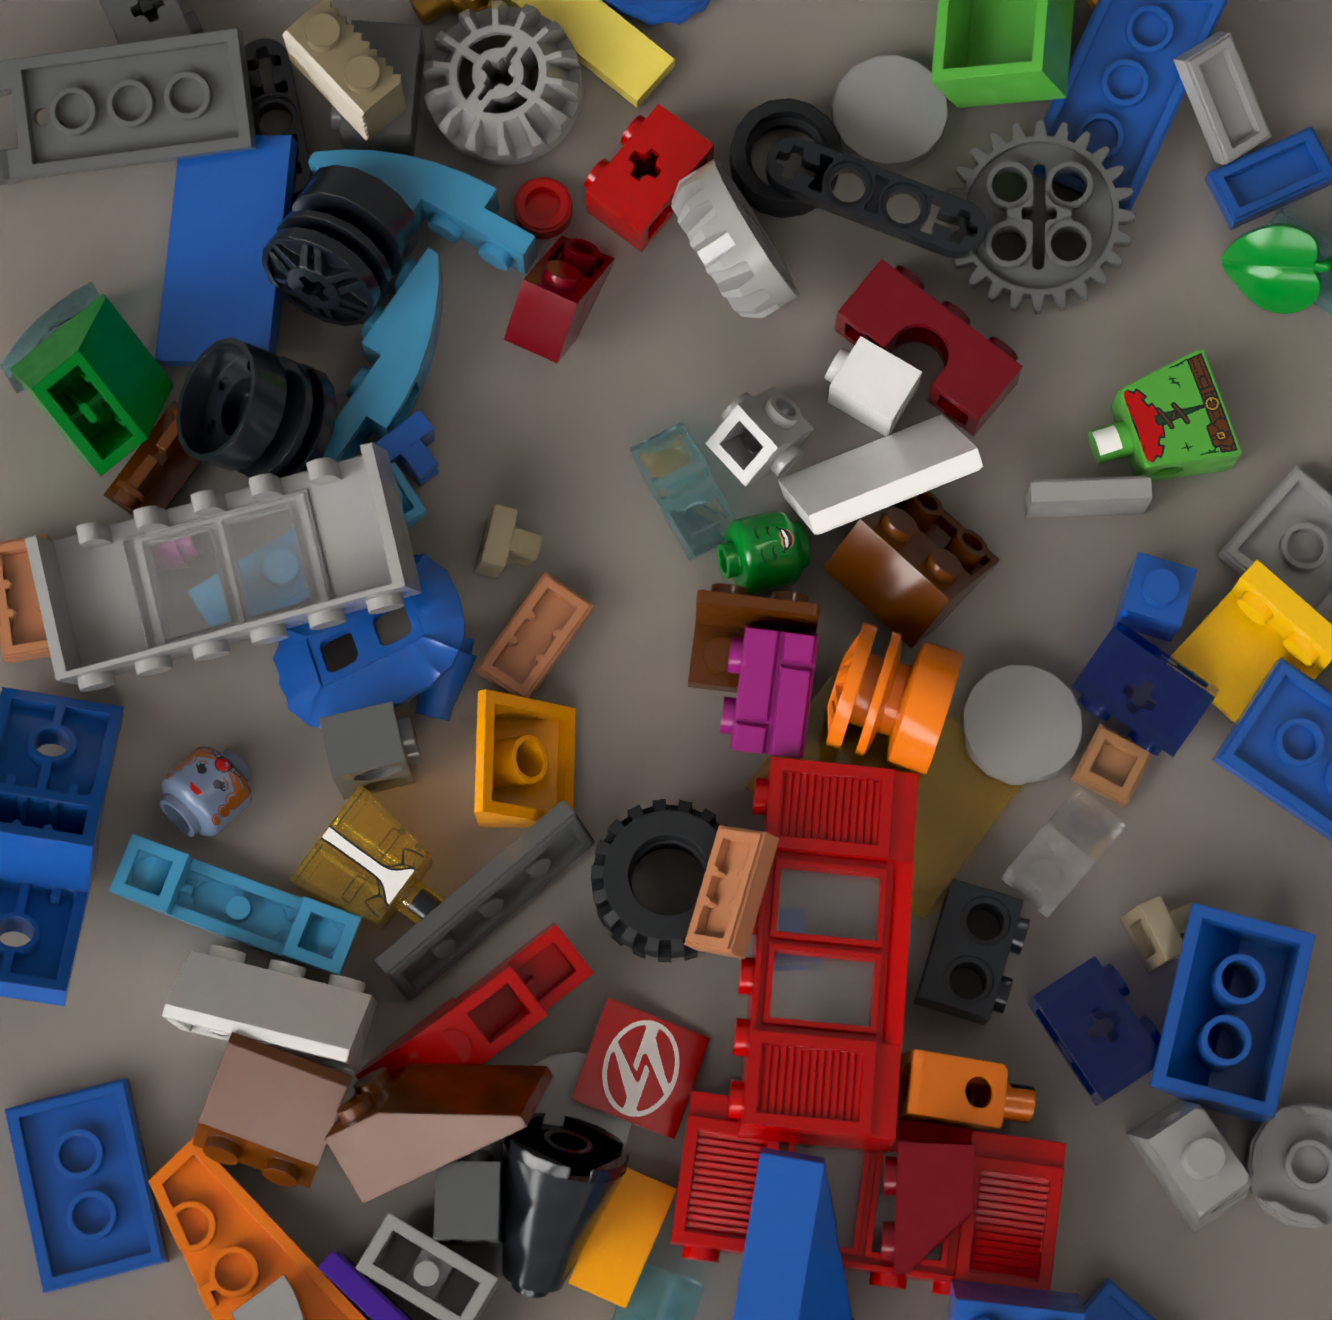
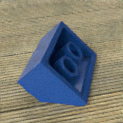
[1149,903,1316,1123]

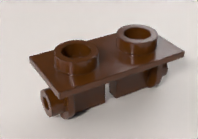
[104,401,202,516]

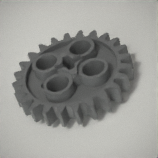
[946,120,1136,314]

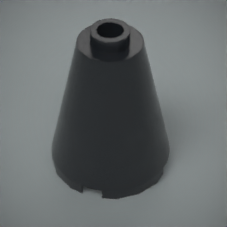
[502,1113,629,1298]

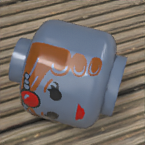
[160,747,252,837]

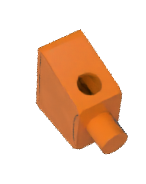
[897,1049,1036,1132]

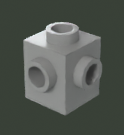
[705,386,814,487]

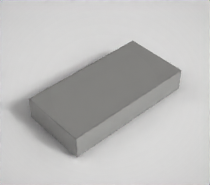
[1173,31,1272,165]
[1024,476,1153,518]

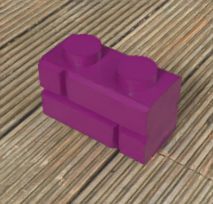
[720,624,819,758]

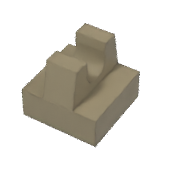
[474,504,543,579]
[1120,895,1193,973]

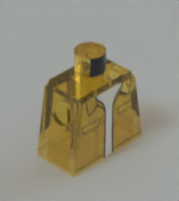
[289,785,445,931]

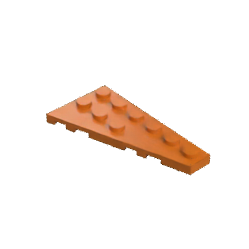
[148,1137,368,1320]

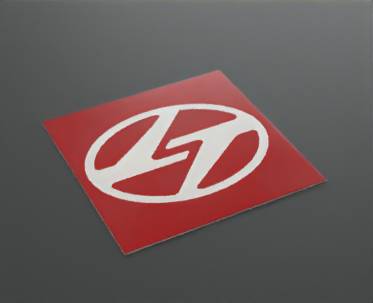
[571,997,710,1140]

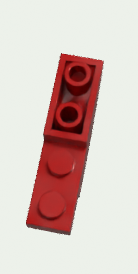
[354,922,594,1080]

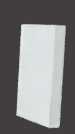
[778,414,983,535]

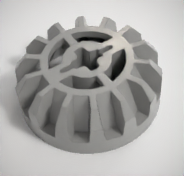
[423,0,584,165]
[671,159,799,319]

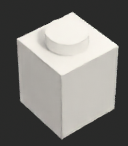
[824,336,922,436]

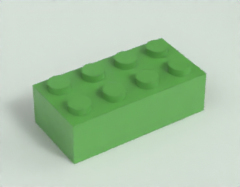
[931,0,1074,108]

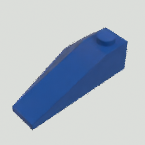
[732,1147,854,1320]

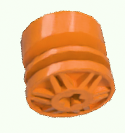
[825,622,964,776]

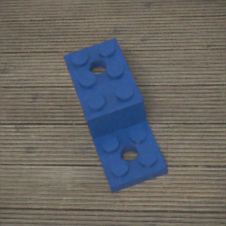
[0,687,124,1006]

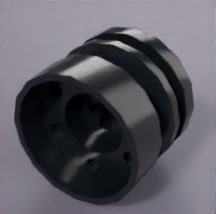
[262,165,420,326]
[176,337,337,478]

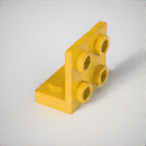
[1168,559,1332,723]

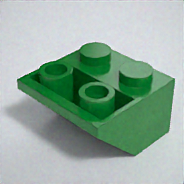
[9,294,174,477]

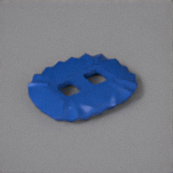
[273,554,465,728]

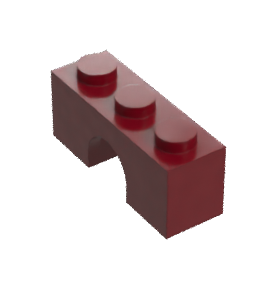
[835,259,1023,437]

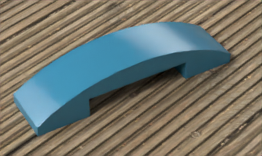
[109,834,363,976]

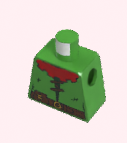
[1088,349,1242,481]

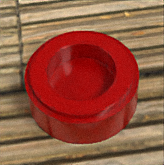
[514,177,573,239]

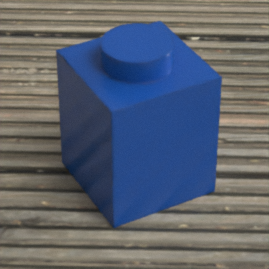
[1113,552,1197,642]

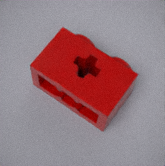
[584,103,714,253]

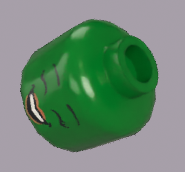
[717,510,810,595]

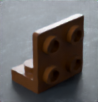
[688,583,821,693]

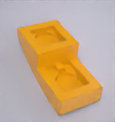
[568,1167,677,1309]

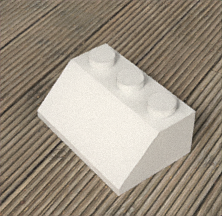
[162,945,377,1073]

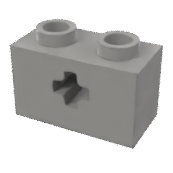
[355,1213,502,1320]

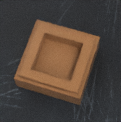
[1071,724,1154,808]

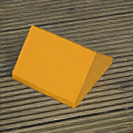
[474,689,576,828]

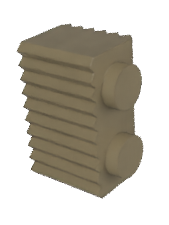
[282,0,407,141]

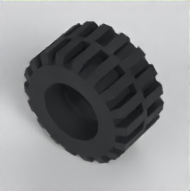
[591,799,727,963]

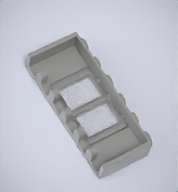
[25,442,422,692]

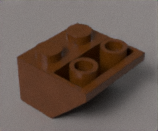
[822,491,1000,649]

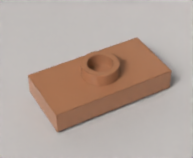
[0,534,51,664]
[475,572,595,699]
[684,825,779,959]

